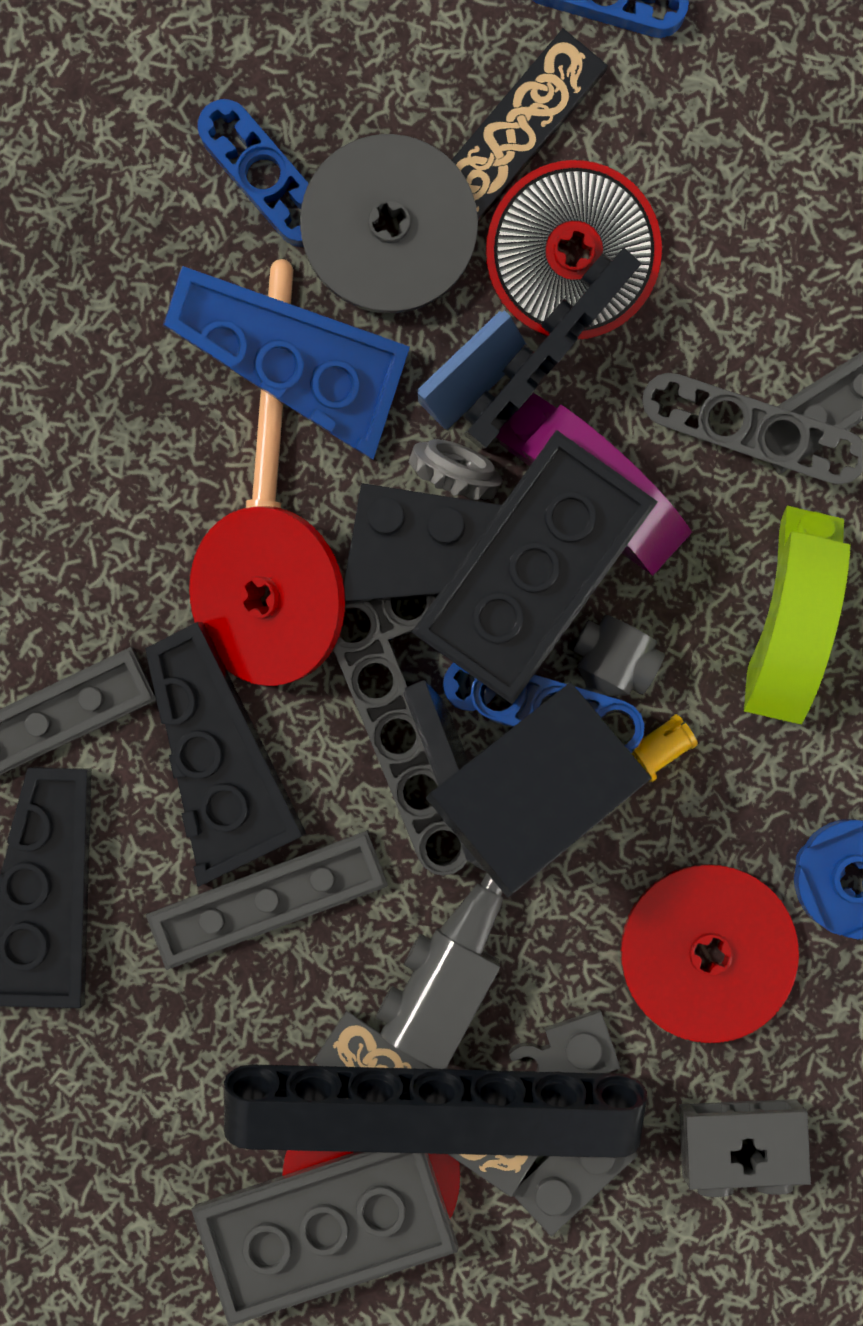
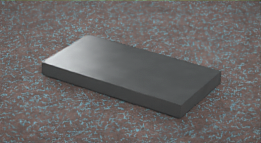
[191,1152,459,1326]

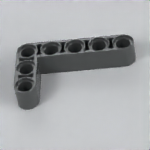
[333,595,467,876]

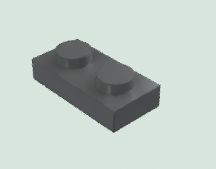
[513,1152,638,1237]

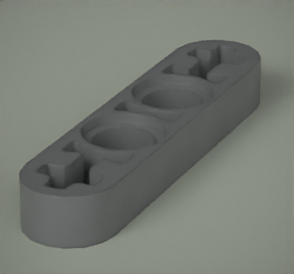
[642,373,863,484]

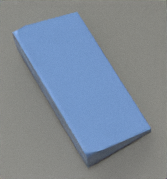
[418,310,527,430]

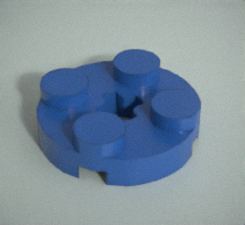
[794,819,863,939]

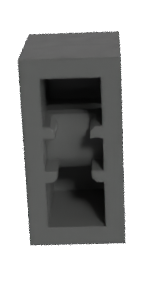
[679,1099,811,1197]

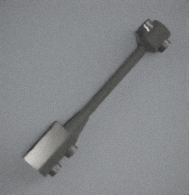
[375,615,665,1069]

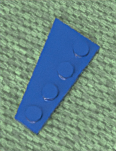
[163,266,410,460]

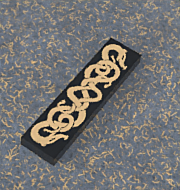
[452,28,608,223]

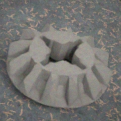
[408,439,503,500]

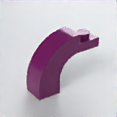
[496,392,692,576]

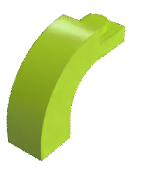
[744,506,850,725]

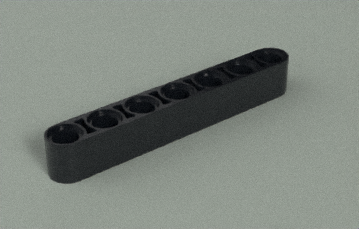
[224,1064,647,1158]

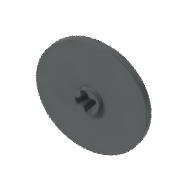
[300,134,478,313]

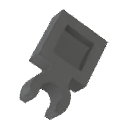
[509,1009,620,1073]

